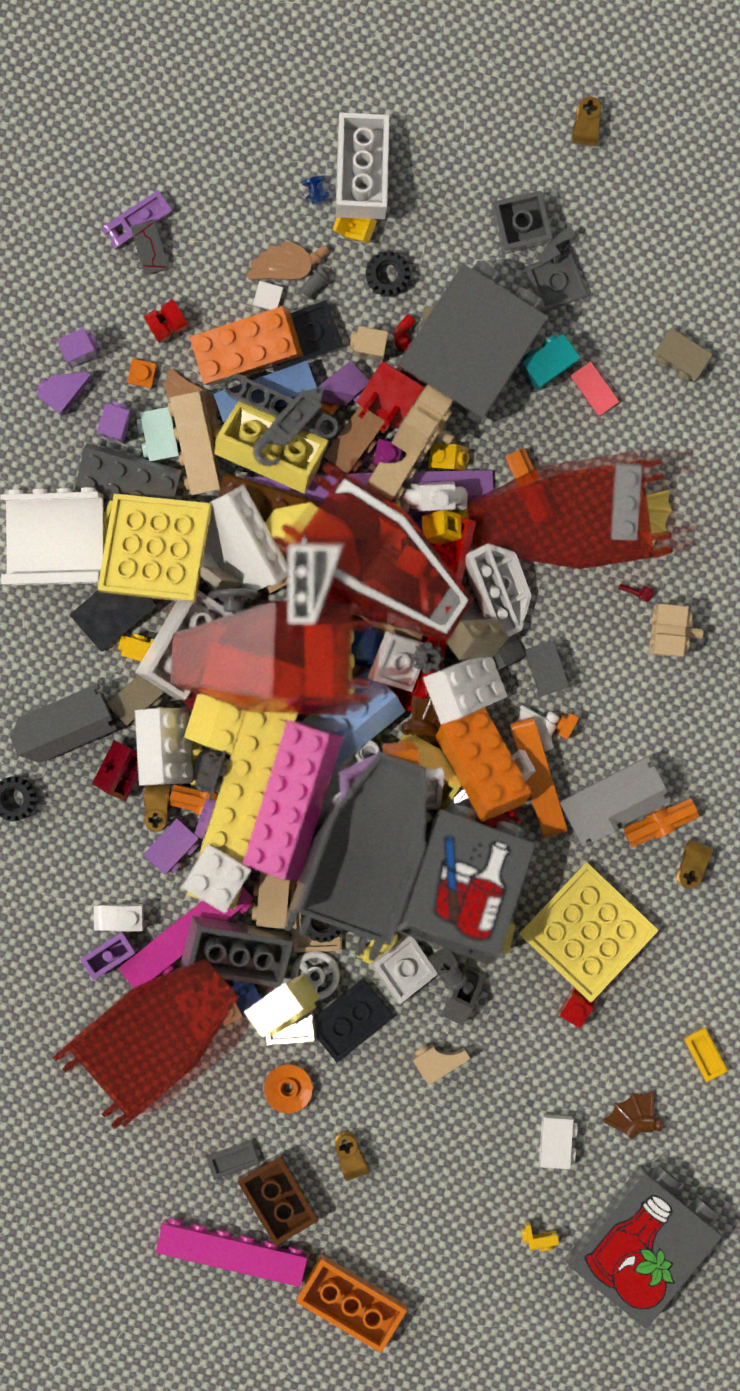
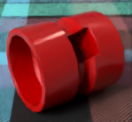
[143,298,189,344]

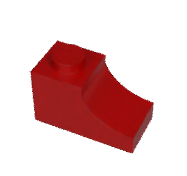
[557,987,599,1029]

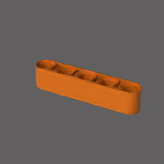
[509,717,567,838]

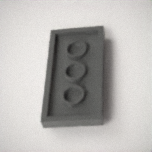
[74,443,182,501]

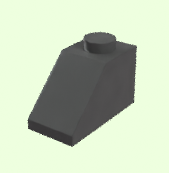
[441,963,487,1026]

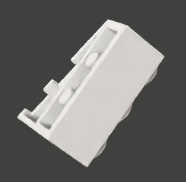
[289,543,344,624]

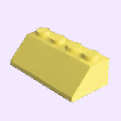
[214,401,328,494]
[184,642,262,754]

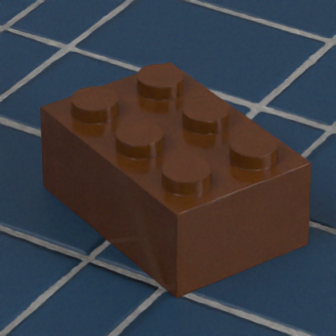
[237,1152,318,1246]

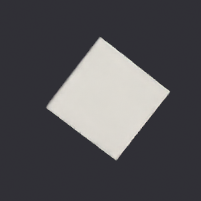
[253,281,283,310]

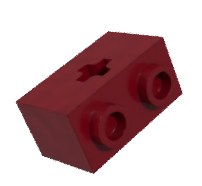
[92,740,139,802]

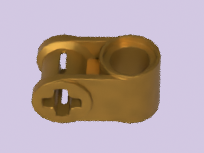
[571,96,601,147]
[144,785,170,832]
[676,839,713,889]
[335,1131,370,1182]

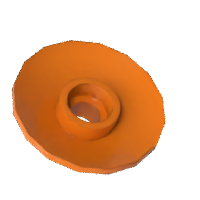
[263,1064,313,1114]

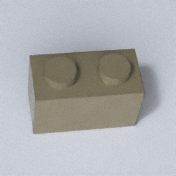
[653,328,713,382]
[446,618,509,660]
[107,675,165,726]

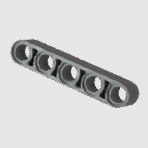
[224,374,338,440]

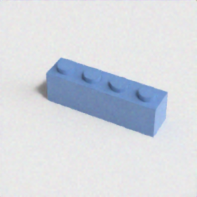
[214,361,316,424]

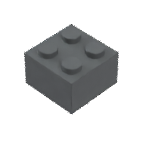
[491,190,553,254]

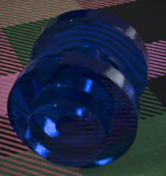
[301,175,330,205]

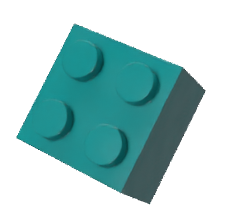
[519,334,580,392]

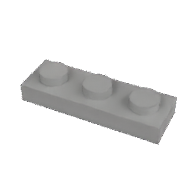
[611,463,642,540]

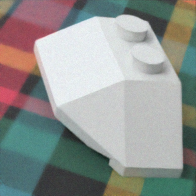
[465,543,532,637]

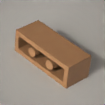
[323,406,390,474]

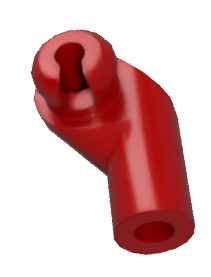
[393,314,416,351]

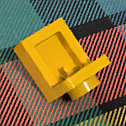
[333,217,377,244]
[428,443,469,471]
[521,1221,559,1251]

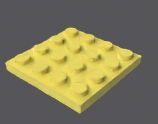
[97,494,212,603]
[519,862,659,1003]

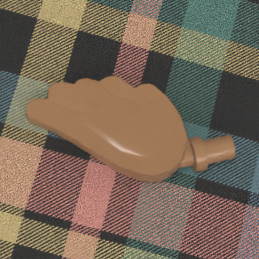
[247,241,330,280]
[163,369,222,439]

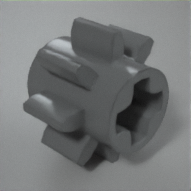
[411,641,444,674]

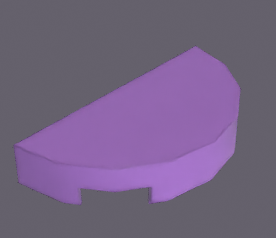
[195,798,216,839]

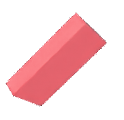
[570,361,619,417]

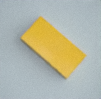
[683,1027,728,1083]

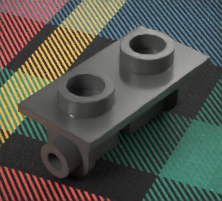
[195,750,228,801]

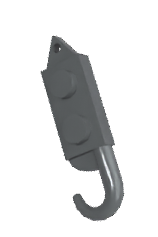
[253,386,324,466]

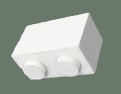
[539,1114,577,1169]

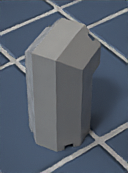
[559,756,671,847]

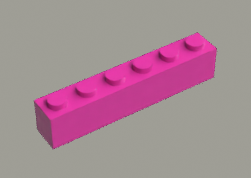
[118,884,254,992]
[155,1218,307,1287]

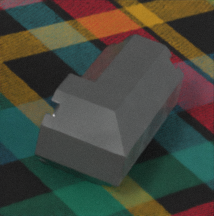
[10,684,118,763]

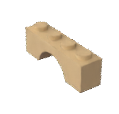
[364,451,426,506]

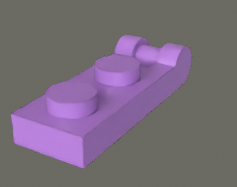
[101,190,172,250]

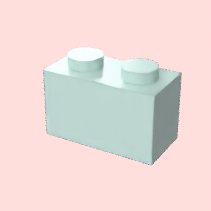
[137,407,179,462]

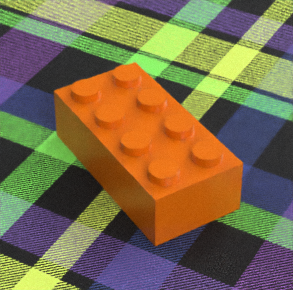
[190,306,303,386]
[436,707,531,822]
[296,1254,407,1353]

